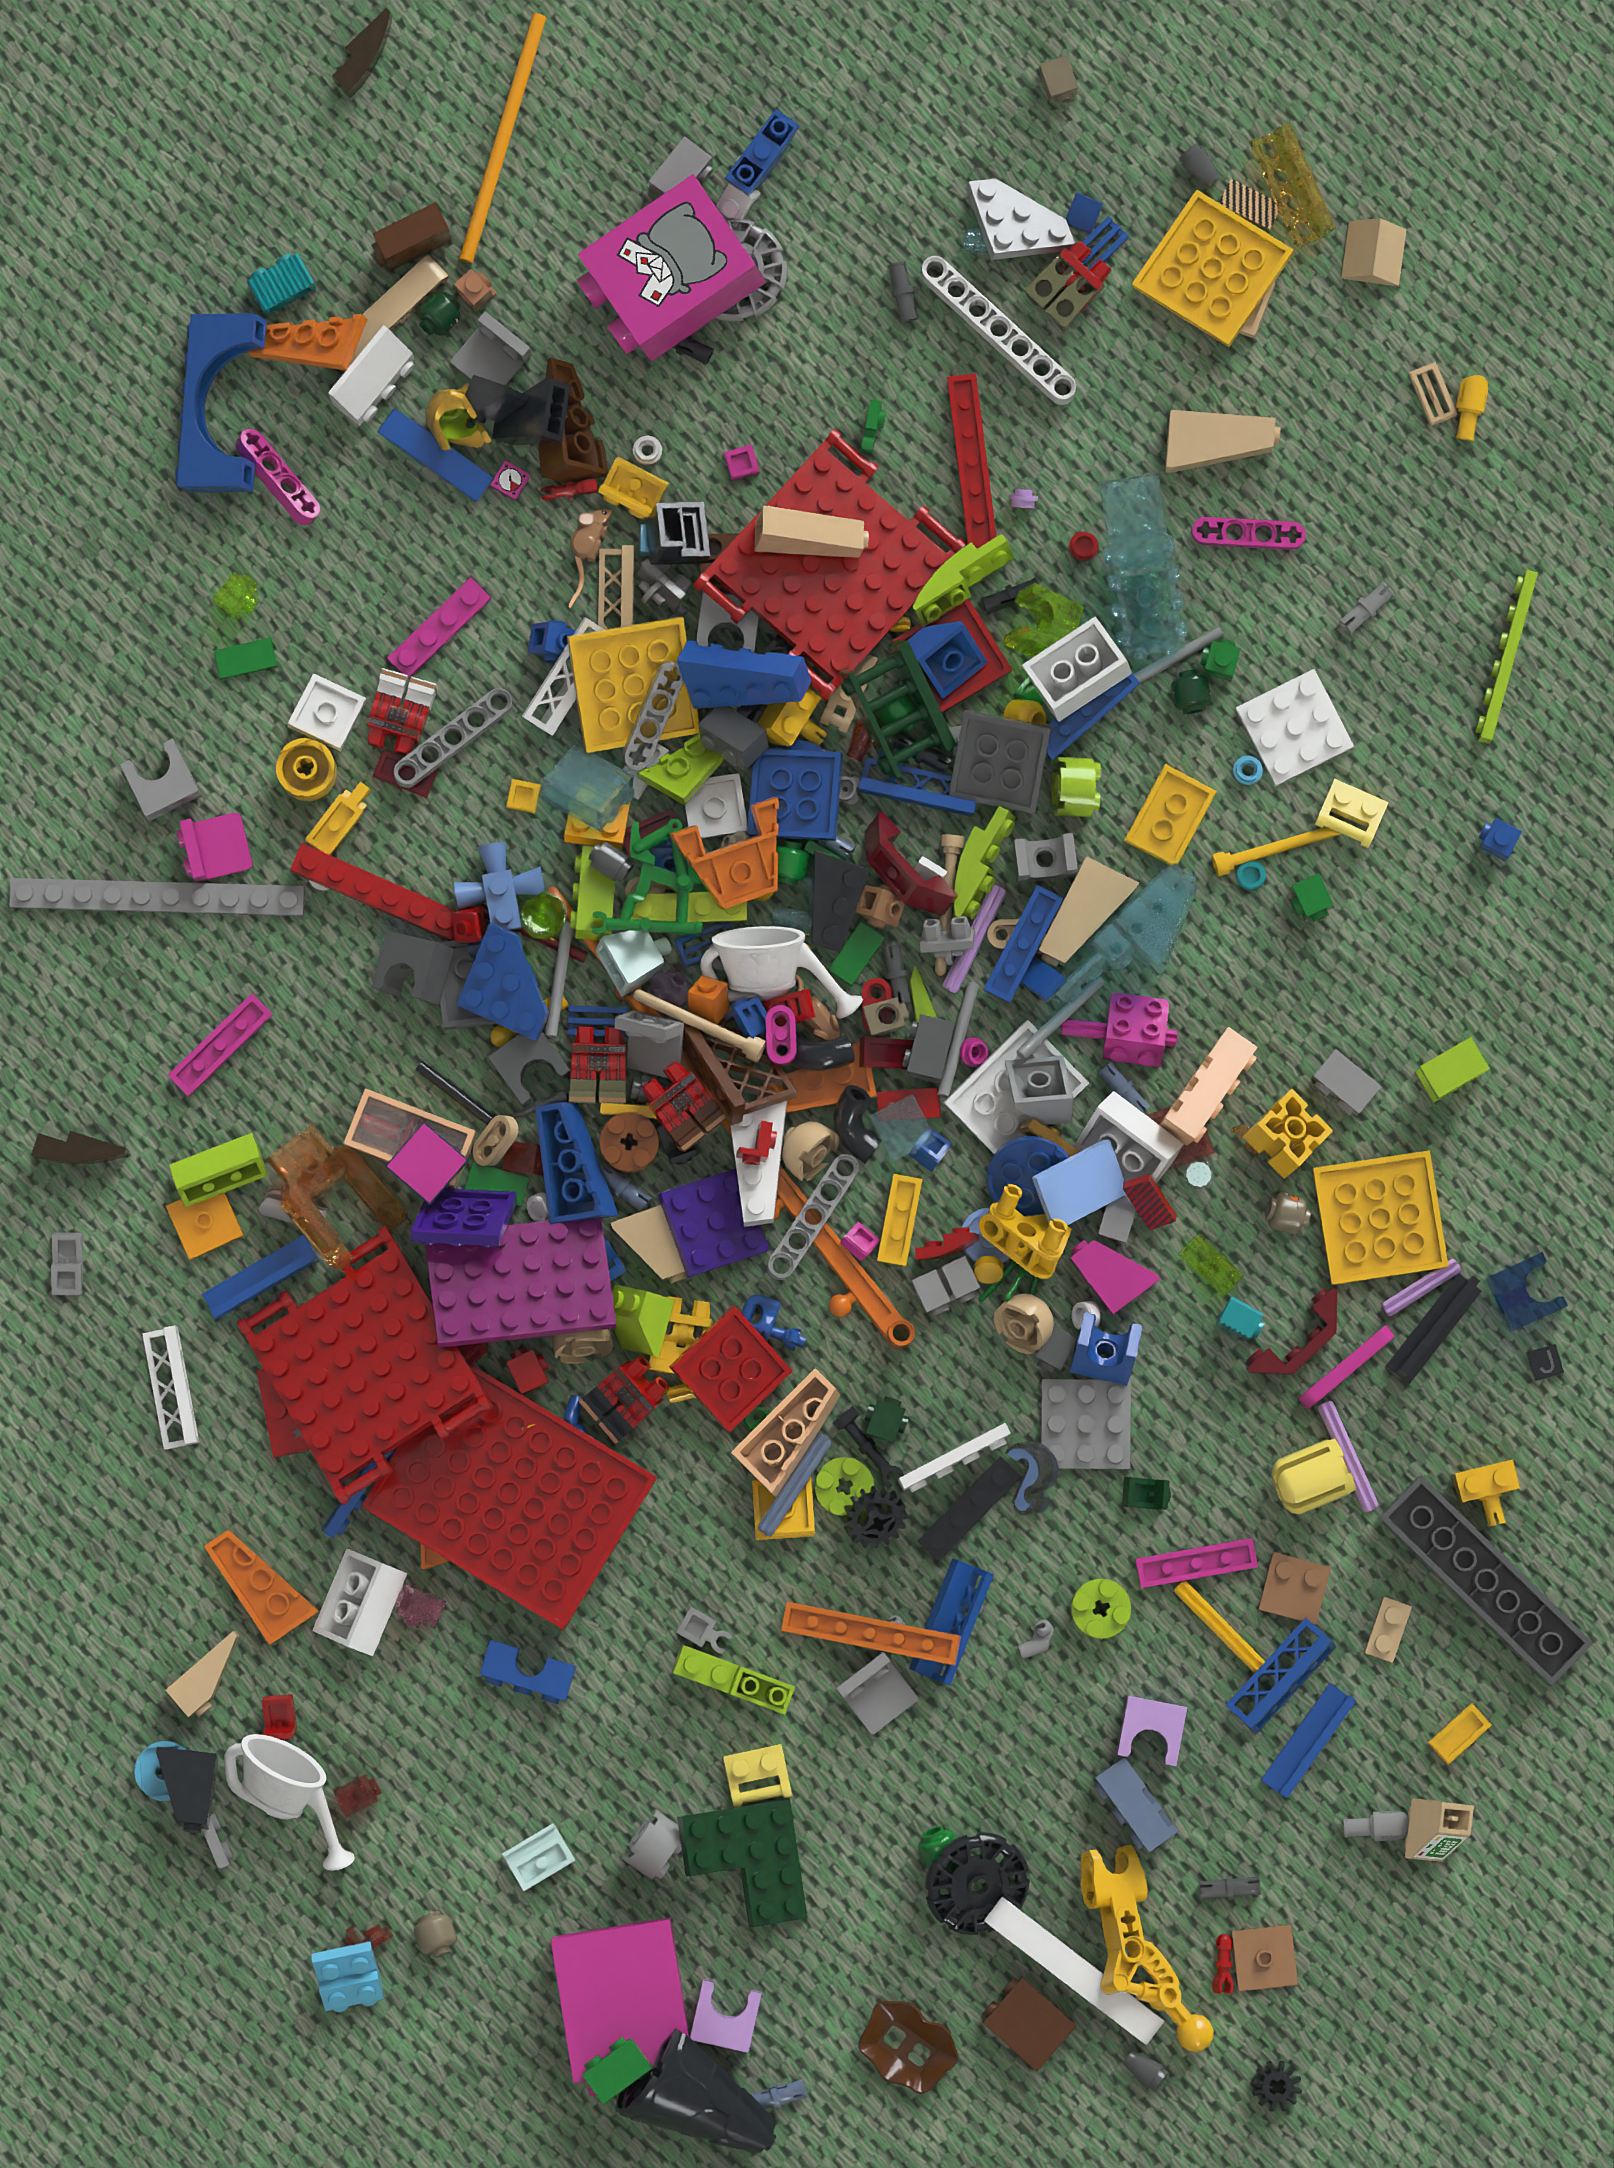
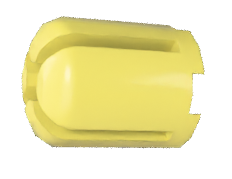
[1272,1438,1356,1514]

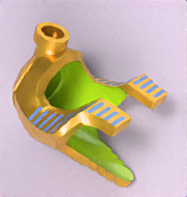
[426,383,492,451]

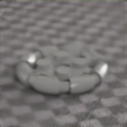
[716,219,788,322]

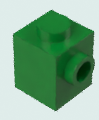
[1200,639,1241,682]
[1290,873,1333,922]

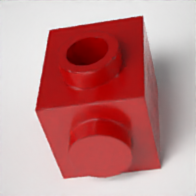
[506,1347,549,1395]

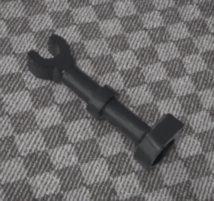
[832,1406,904,1487]

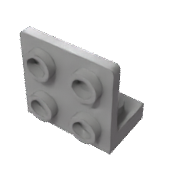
[451,311,532,386]
[614,1010,684,1078]
[836,1652,918,1735]

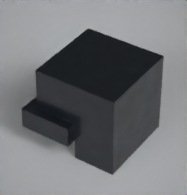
[646,502,710,565]

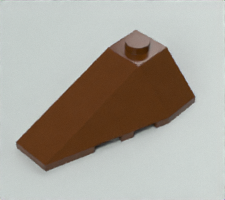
[538,358,608,483]

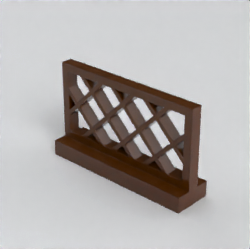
[682,1012,797,1125]

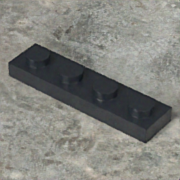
[918,1456,1021,1562]

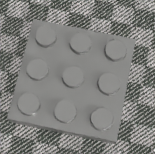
[1041,1379,1131,1470]

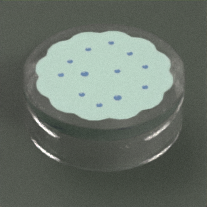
[1184,1160,1214,1190]

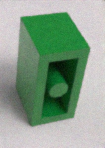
[582,2036,653,2105]

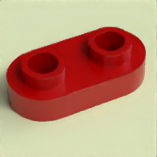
[862,978,892,1038]

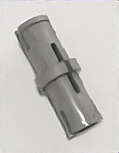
[1339,582,1395,634]

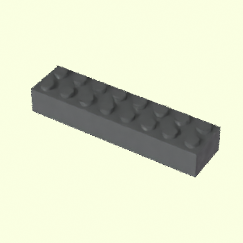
[1377,1475,1593,1686]

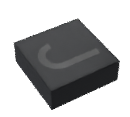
[1526,1344,1564,1381]

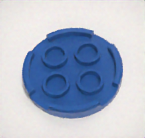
[987,1136,1069,1216]

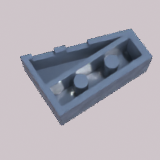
[1094,1757,1179,1853]

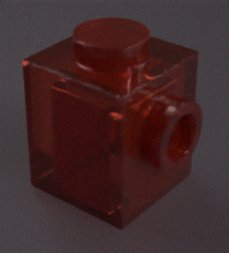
[333,1774,382,1818]

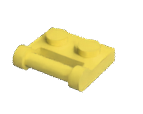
[1315,779,1389,848]
[723,1744,793,1808]

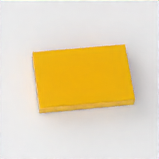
[1124,764,1217,869]

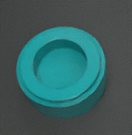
[1236,861,1266,890]

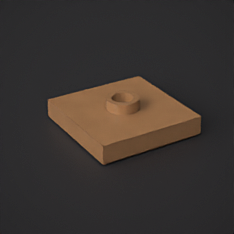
[1231,1925,1298,1991]

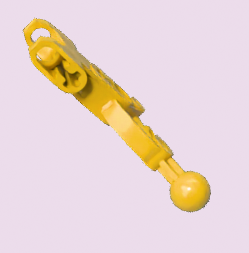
[1080,1845,1214,2052]

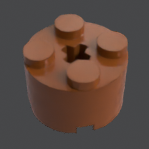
[600,1112,660,1174]

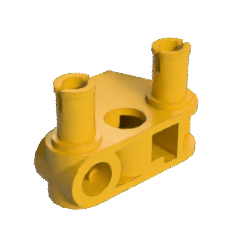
[979,1184,1072,1279]

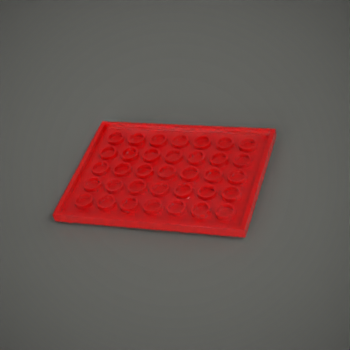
[361,1366,658,1631]

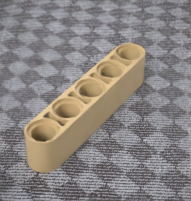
[343,255,450,372]

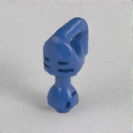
[742,1294,806,1351]

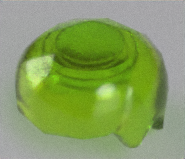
[520,892,567,939]

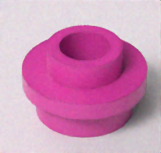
[960,1037,988,1067]

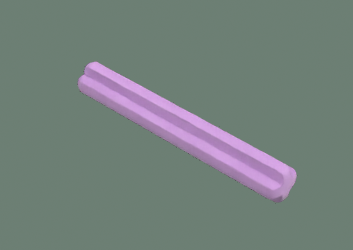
[943,885,1006,993]
[1318,1401,1379,1512]

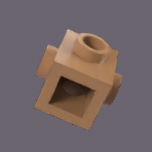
[855,884,905,929]

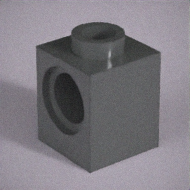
[1034,1326,1077,1373]

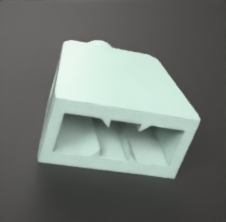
[595,931,671,997]

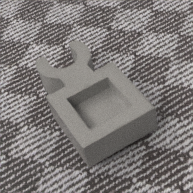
[676,1607,732,1653]

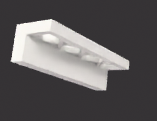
[522,617,605,736]
[142,1325,199,1450]

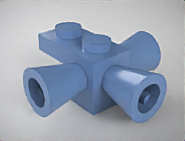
[454,842,546,931]

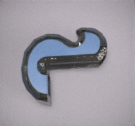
[1005,1441,1059,1516]

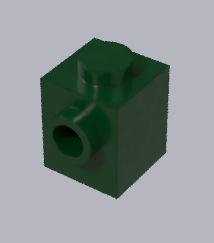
[864,1396,909,1444]

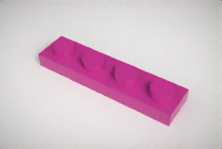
[387,577,491,679]
[168,993,273,1097]
[1135,1538,1258,1588]

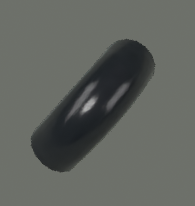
[777,1032,855,1071]
[833,1085,882,1164]

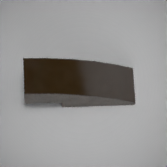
[332,8,392,99]
[31,1131,129,1164]

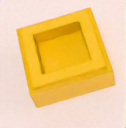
[506,779,541,814]

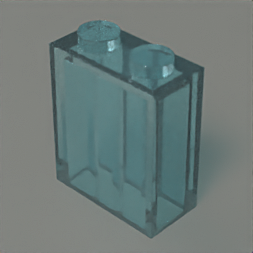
[541,744,635,831]

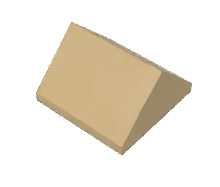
[1341,218,1407,287]

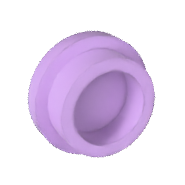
[1009,489,1038,508]

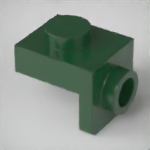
[1122,1477,1171,1510]

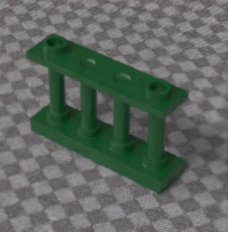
[839,640,957,778]

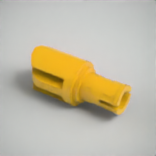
[1456,375,1488,441]

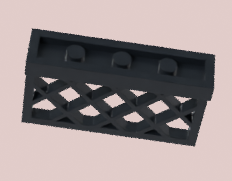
[1386,1273,1482,1384]

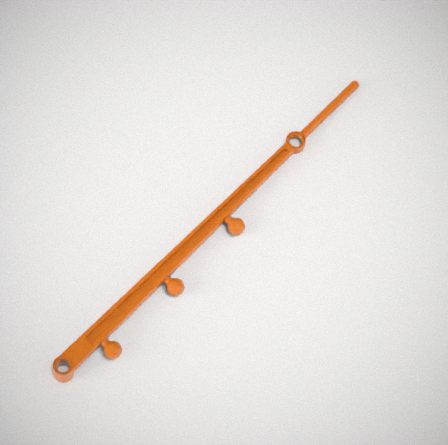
[547,886,915,1349]

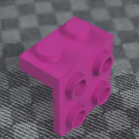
[176,812,253,883]
[1102,992,1169,1067]

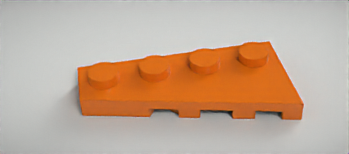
[247,314,368,371]
[756,1041,877,1114]
[204,1530,320,1645]

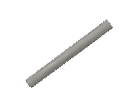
[1133,627,1224,683]
[545,923,573,1038]
[1016,975,1104,1060]
[937,982,979,1097]

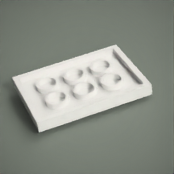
[943,1020,1089,1155]
[898,1423,1011,1492]

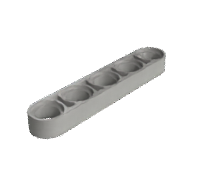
[394,688,512,788]
[767,1154,859,1280]

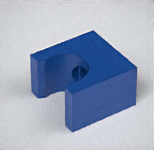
[1070,1312,1143,1386]

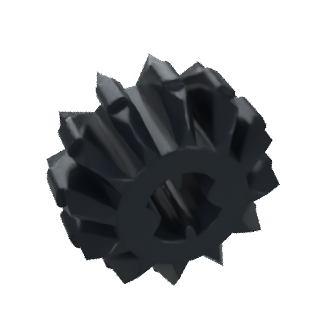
[1251,2060,1302,2112]

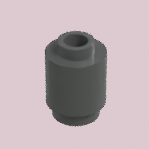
[588,842,634,883]

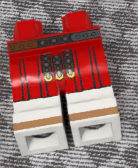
[367,668,438,756]

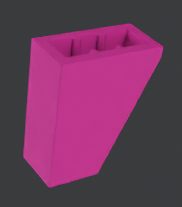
[1069,1240,1160,1316]

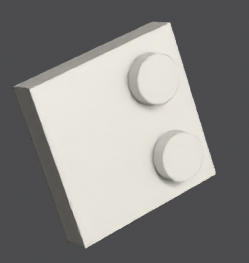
[288,673,366,752]
[685,773,748,839]

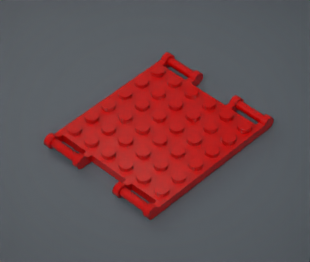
[692,429,967,702]
[237,1226,494,1505]

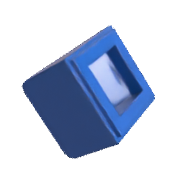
[1066,193,1103,234]
[908,1127,952,1172]

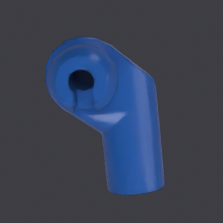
[564,1395,586,1433]

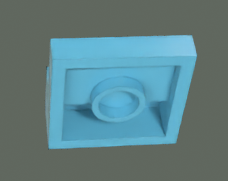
[311,1942,384,2012]

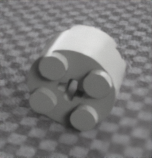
[621,1809,682,1879]

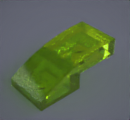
[1178,1233,1244,1297]

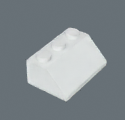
[328,325,415,426]
[1022,616,1132,722]
[1074,1091,1184,1184]
[312,1548,407,1656]

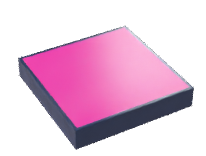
[385,1122,469,1206]

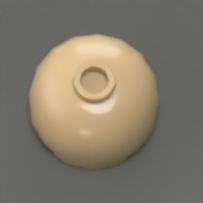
[782,1121,839,1181]
[993,1293,1054,1354]
[553,1329,613,1364]

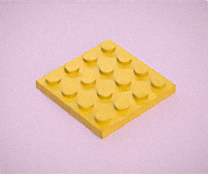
[1132,190,1294,347]
[567,617,700,753]
[1312,1150,1449,1285]

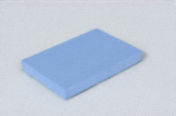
[1032,1139,1126,1225]

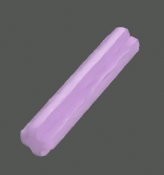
[1382,1259,1461,1316]

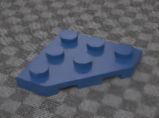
[456,923,549,1041]

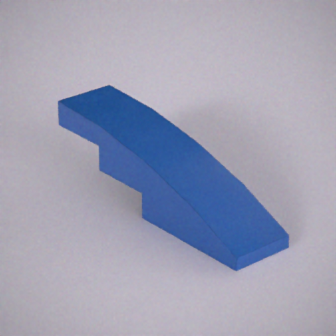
[377,408,493,502]

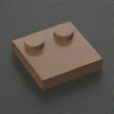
[1258,1552,1331,1625]

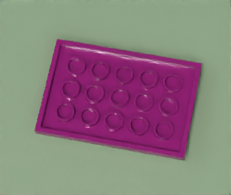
[425,1218,616,1348]

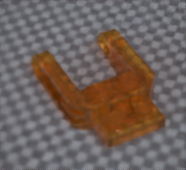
[266,1124,406,1270]

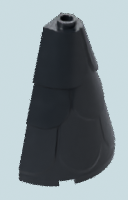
[615,2028,777,2153]

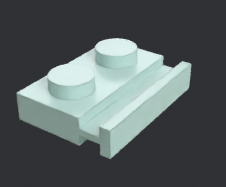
[502,1823,575,1891]

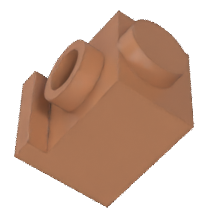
[454,269,497,312]

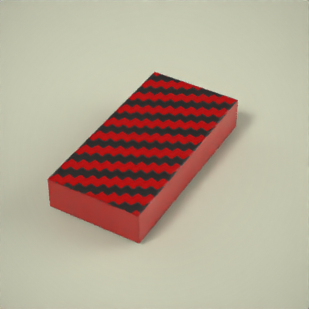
[1123,1174,1177,1230]

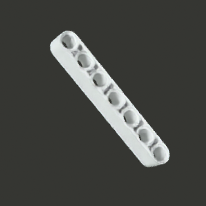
[921,256,1076,405]
[984,1897,1165,2045]

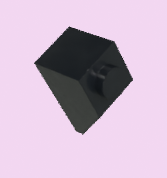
[465,375,529,424]

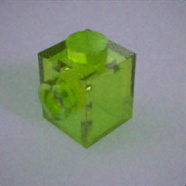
[212,572,259,621]

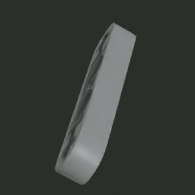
[622,661,684,770]

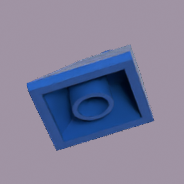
[907,621,988,699]

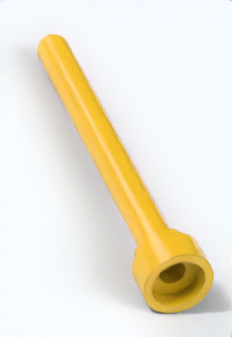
[1211,827,1341,877]

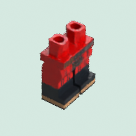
[578,1355,669,1445]

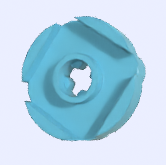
[134,1741,187,1801]

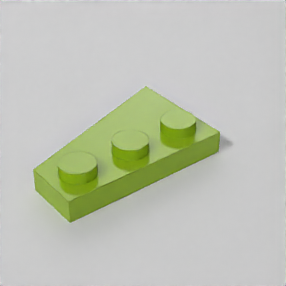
[637,733,725,805]

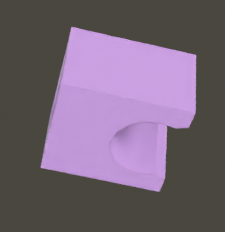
[1116,1696,1187,1766]
[690,1979,762,2053]

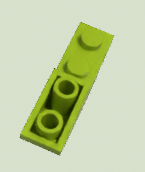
[913,534,1014,628]
[954,806,1016,921]
[671,1644,795,1715]

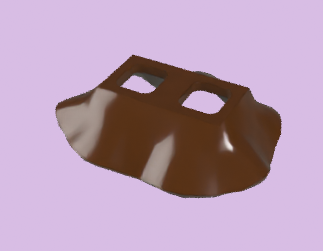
[858,2001,958,2094]

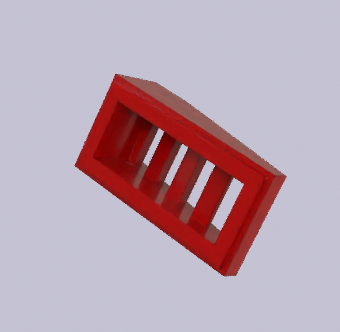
[761,989,816,1027]

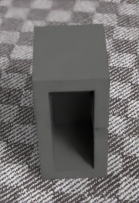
[698,706,768,770]
[902,1014,955,1084]

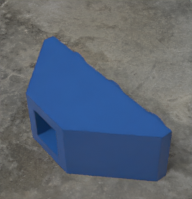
[725,109,799,196]

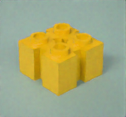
[1243,1089,1333,1179]

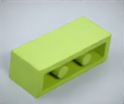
[570,846,615,940]
[169,1133,268,1208]

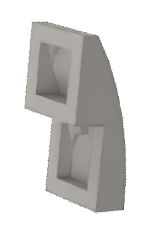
[1098,1195,1136,1243]
[51,1233,83,1295]

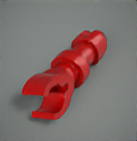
[540,479,598,501]
[1212,1934,1234,1994]

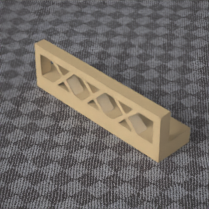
[598,545,635,630]

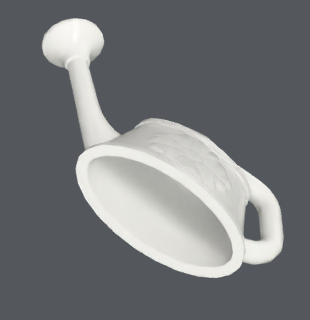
[700,926,863,1019]
[224,1734,355,1871]

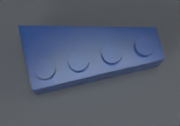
[677,640,811,709]
[535,1102,619,1224]

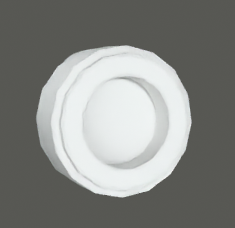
[527,1193,549,1222]
[1071,1301,1101,1330]

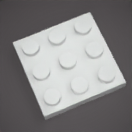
[1236,669,1354,787]

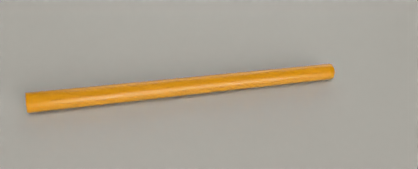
[459,13,547,264]

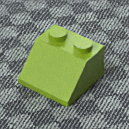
[612,1285,675,1357]

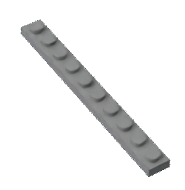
[9,878,305,916]

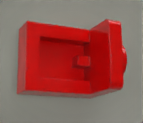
[451,906,486,942]
[736,1121,777,1165]
[262,1694,297,1741]

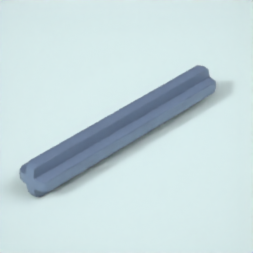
[758,1434,831,1536]

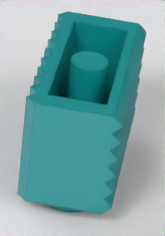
[247,253,317,316]
[1216,1297,1265,1341]

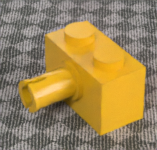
[757,687,827,746]
[1452,1459,1520,1527]

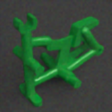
[592,818,702,936]

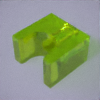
[1003,582,1084,658]

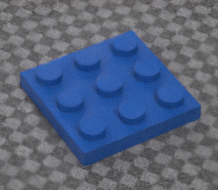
[747,749,843,841]

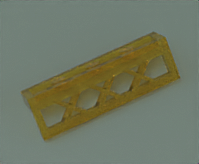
[1249,123,1336,248]

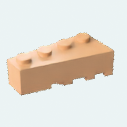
[1159,1027,1257,1146]
[731,1368,841,1498]

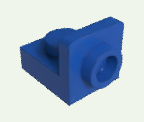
[724,996,767,1038]

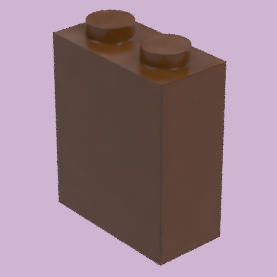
[371,202,452,272]
[982,1976,1076,2071]

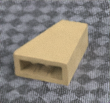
[611,1205,687,1284]

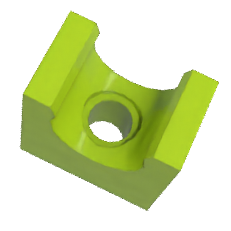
[1415,1037,1490,1103]

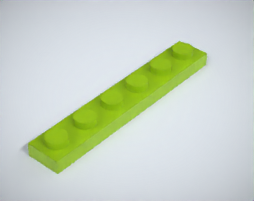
[1475,570,1538,744]

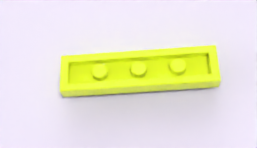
[632,892,747,923]

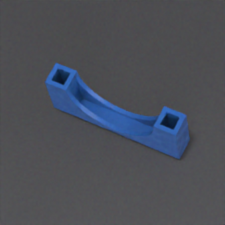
[175,313,267,492]

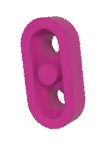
[766,1005,797,1066]

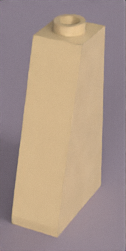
[1165,410,1280,473]
[754,506,869,558]
[1038,856,1139,968]

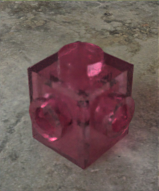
[396,1584,446,1629]

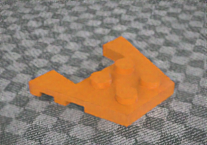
[670,797,779,909]

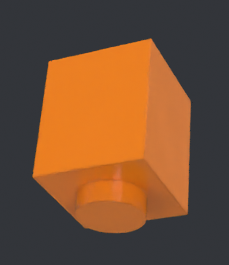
[688,975,729,1025]

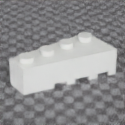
[730,1100,787,1227]

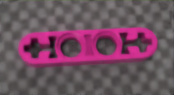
[235,429,320,525]
[1191,517,1306,550]
[1298,1325,1395,1410]

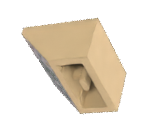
[1405,1798,1474,1862]

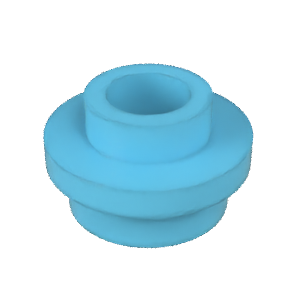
[1233,756,1263,785]

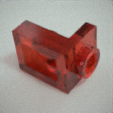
[502,1142,544,1176]
[345,1924,394,1949]

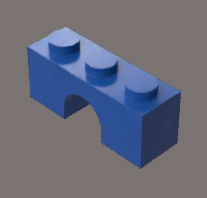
[480,1640,577,1704]

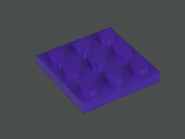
[658,1168,770,1278]
[411,1188,517,1248]

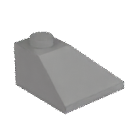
[1005,1056,1073,1125]

